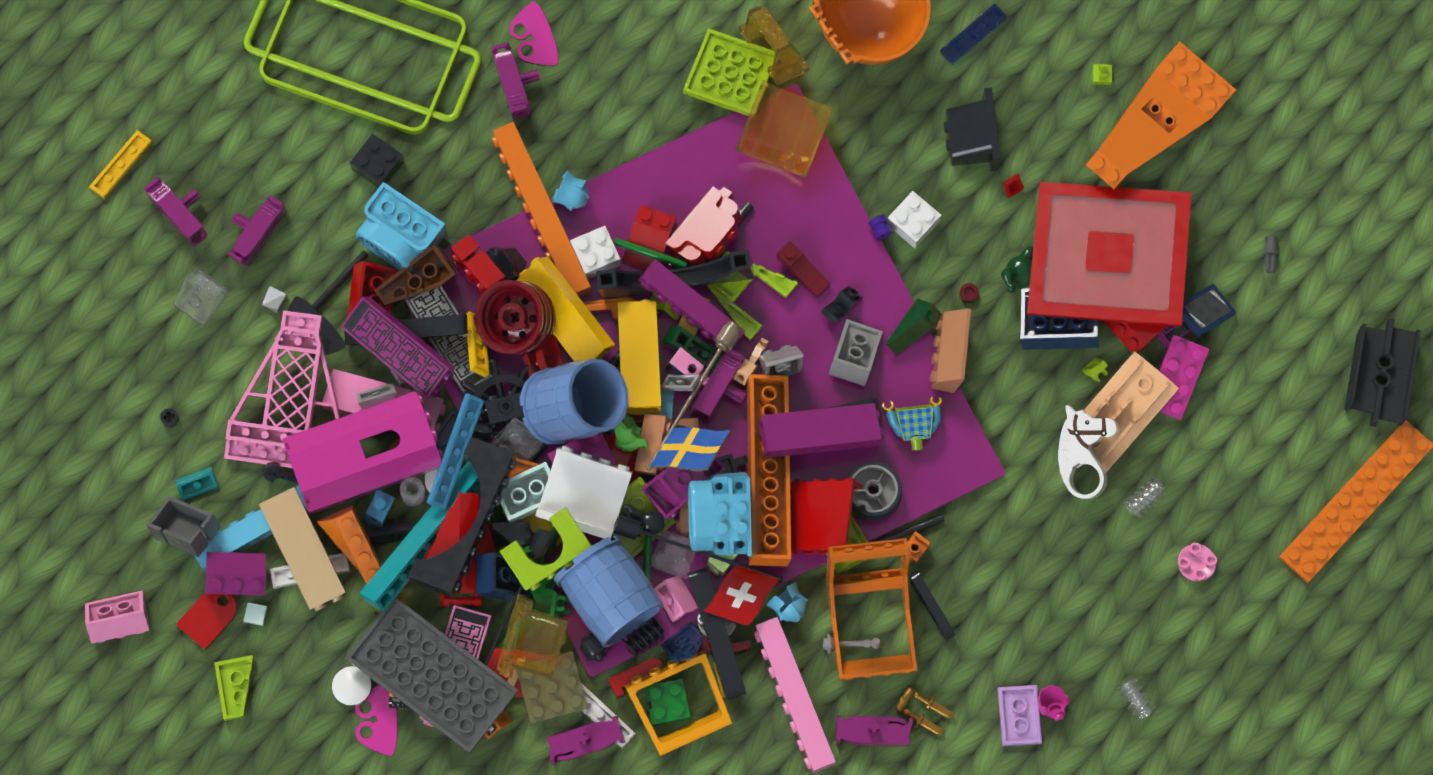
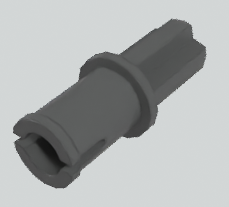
[1263,235,1279,273]

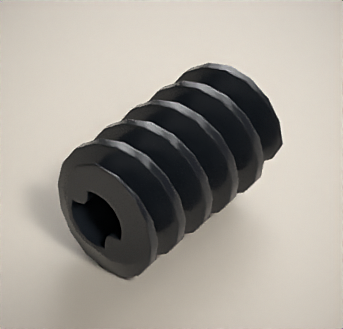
[621,617,665,658]

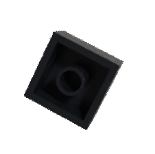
[350,133,405,188]

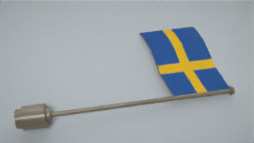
[645,322,741,471]

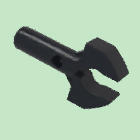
[263,462,298,484]

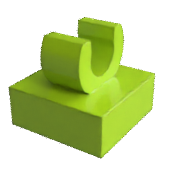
[1092,64,1112,85]
[1081,357,1108,382]

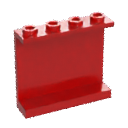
[790,478,863,555]

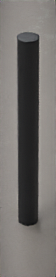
[312,250,369,310]
[871,514,944,542]

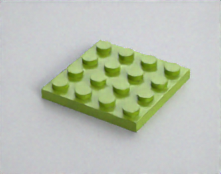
[683,28,779,118]

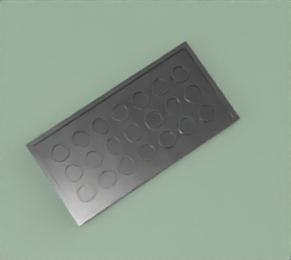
[345,598,519,754]

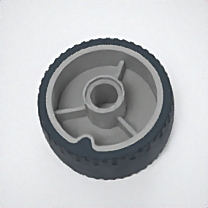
[847,461,902,522]

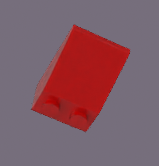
[622,204,676,270]

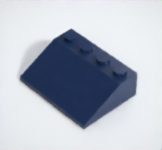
[1020,288,1099,350]

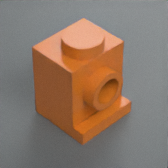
[908,531,931,565]

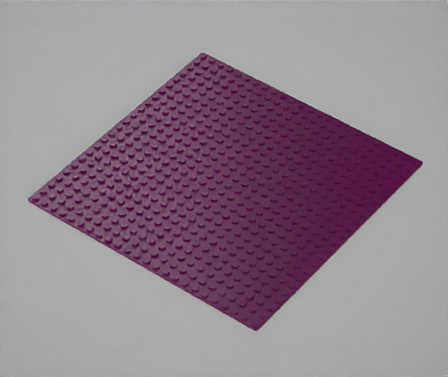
[397,84,1005,677]

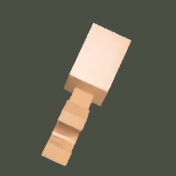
[733,338,769,386]

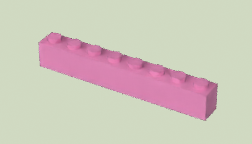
[753,617,836,773]

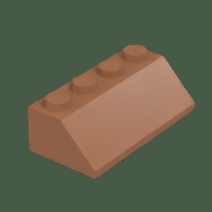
[930,309,971,393]

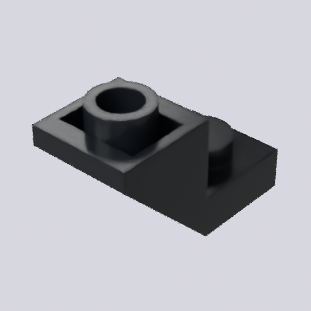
[820,286,863,325]

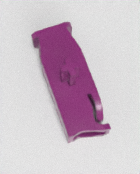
[491,43,540,120]
[144,177,208,247]
[228,195,287,268]
[691,349,746,424]
[547,716,625,766]
[836,716,913,747]

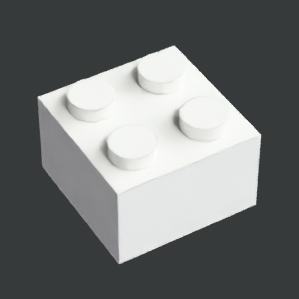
[887,191,941,248]
[570,226,621,280]

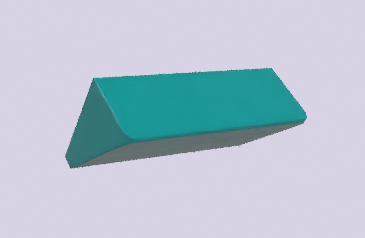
[175,467,219,501]

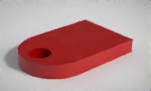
[176,593,237,651]

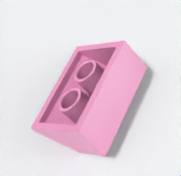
[85,590,149,644]

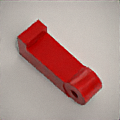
[608,658,663,699]

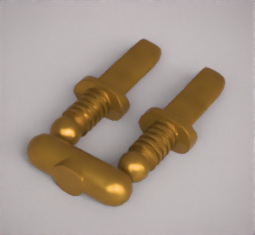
[896,687,955,735]

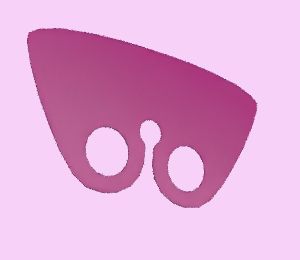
[509,1,558,65]
[355,685,397,756]

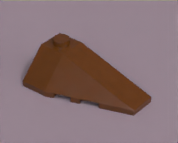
[374,244,456,306]

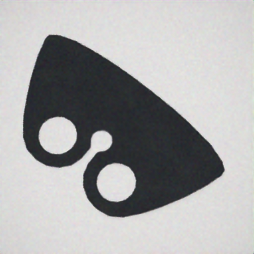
[288,296,345,357]

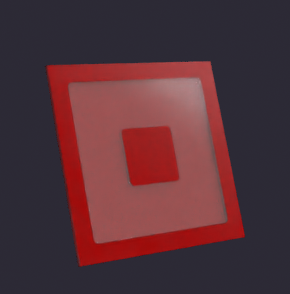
[1027,182,1191,327]

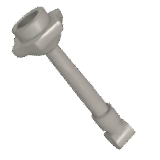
[823,634,880,654]

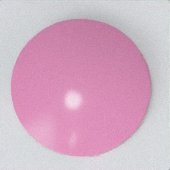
[1178,543,1217,582]

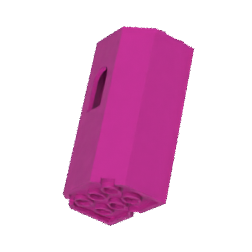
[282,391,443,515]

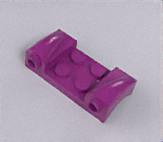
[641,457,726,519]

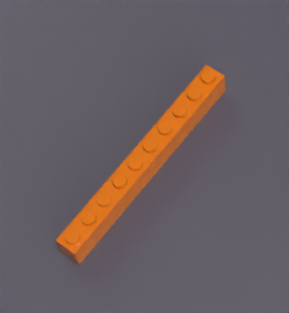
[491,122,591,297]

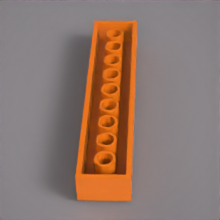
[747,374,791,567]

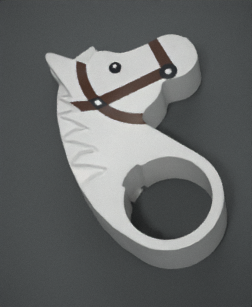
[1058,405,1119,499]

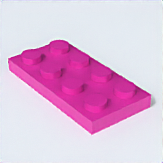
[1159,335,1209,420]

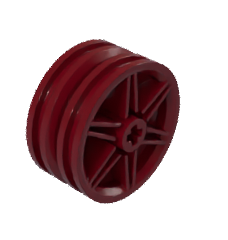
[474,280,555,354]

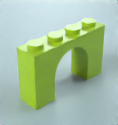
[499,507,592,591]

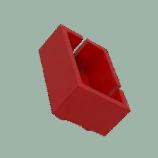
[451,234,506,296]

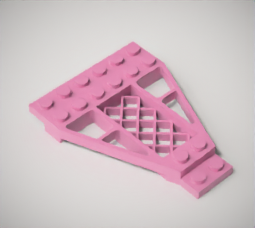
[224,310,340,468]

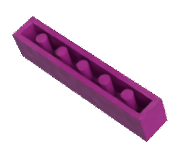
[638,259,745,347]

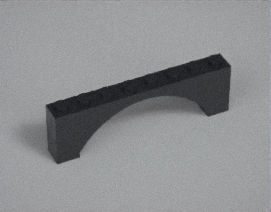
[596,250,755,300]
[408,437,517,598]

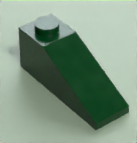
[885,298,942,355]
[661,326,723,372]

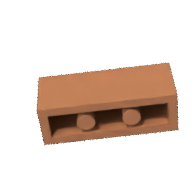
[634,414,673,476]

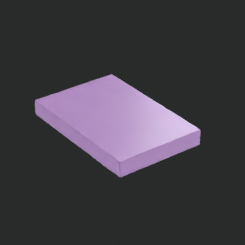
[997,685,1042,747]

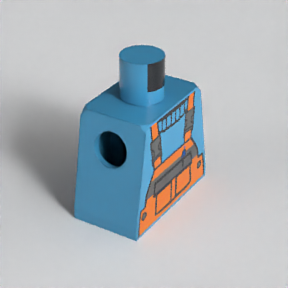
[364,490,398,529]

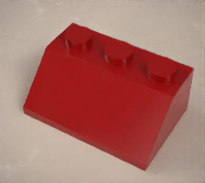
[347,261,398,317]
[1103,321,1167,354]

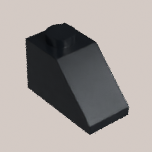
[489,522,532,548]

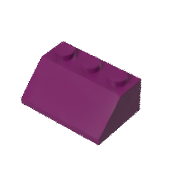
[204,552,266,595]

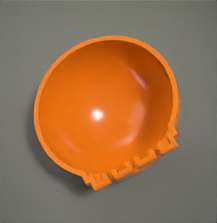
[809,0,931,65]

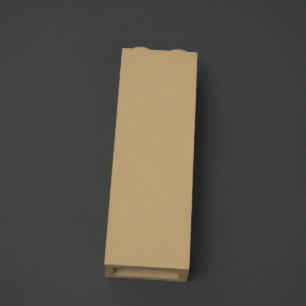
[259,487,346,611]

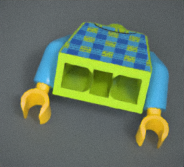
[882,397,942,450]

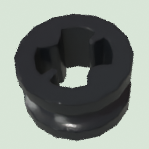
[160,408,179,427]

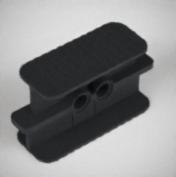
[1345,318,1421,427]

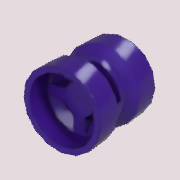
[868,215,894,241]

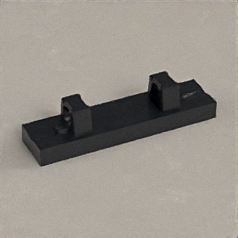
[335,518,412,554]

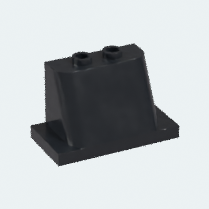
[944,87,1001,171]

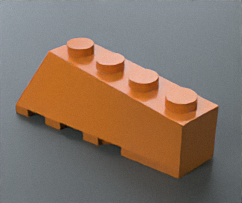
[317,505,382,584]

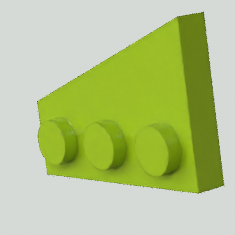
[214,655,254,721]

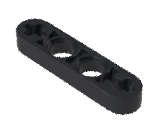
[908,571,955,640]

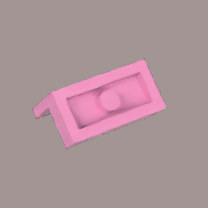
[654,575,698,623]

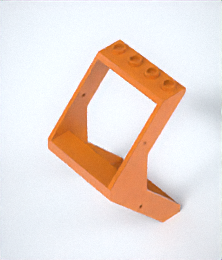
[826,538,917,680]

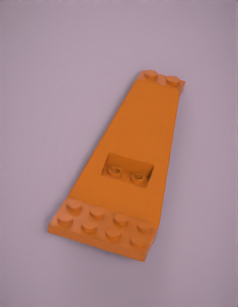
[1086,41,1237,190]

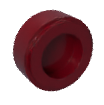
[959,283,979,303]

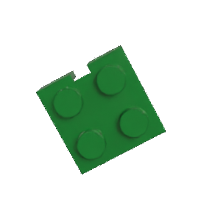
[644,679,691,727]

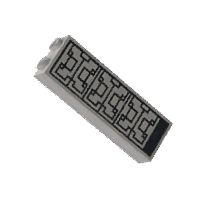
[404,286,492,396]

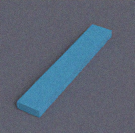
[426,394,484,510]

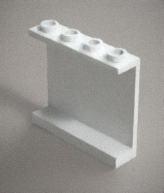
[535,446,632,539]

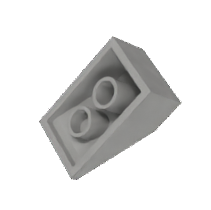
[829,319,883,386]
[759,345,804,376]

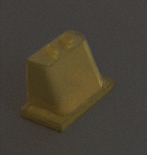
[739,6,810,85]
[497,594,568,679]

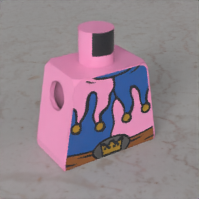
[665,347,709,387]

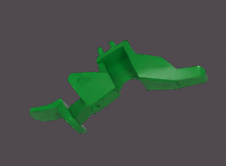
[500,526,571,648]

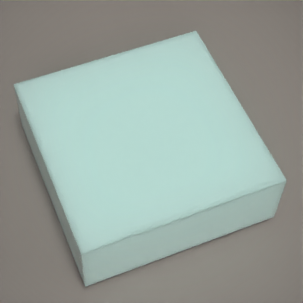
[244,603,268,626]

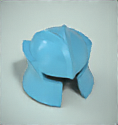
[552,170,589,211]
[766,582,808,622]

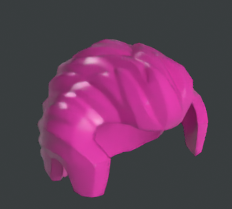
[1038,685,1070,721]

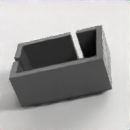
[146,496,221,557]

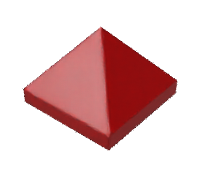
[1002,173,1024,198]

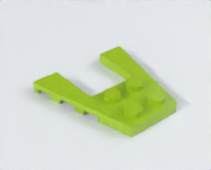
[706,251,798,341]

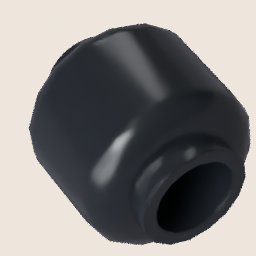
[580,632,609,662]

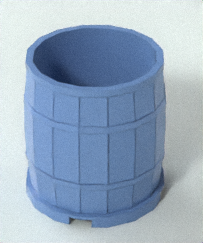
[520,359,628,444]
[554,535,663,647]

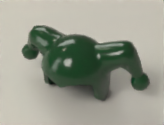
[1001,246,1033,293]

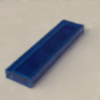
[940,4,1007,65]

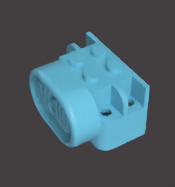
[356,182,448,272]
[688,472,752,557]

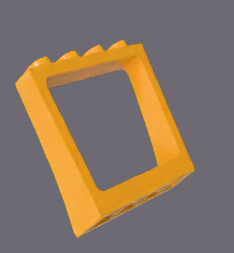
[624,650,732,756]

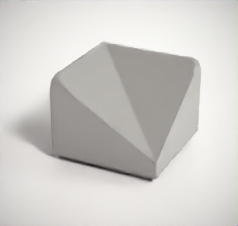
[262,286,288,314]

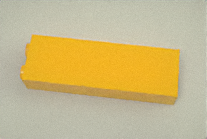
[516,256,615,362]
[618,299,661,415]

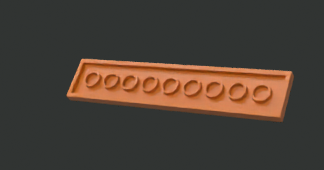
[1278,420,1433,583]

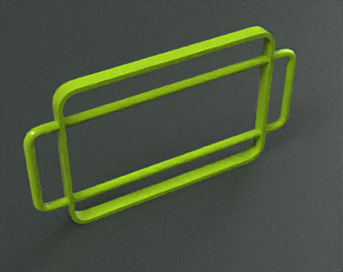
[244,0,482,135]

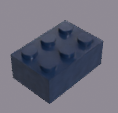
[476,552,533,603]

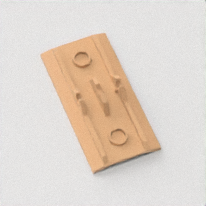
[1084,352,1179,473]

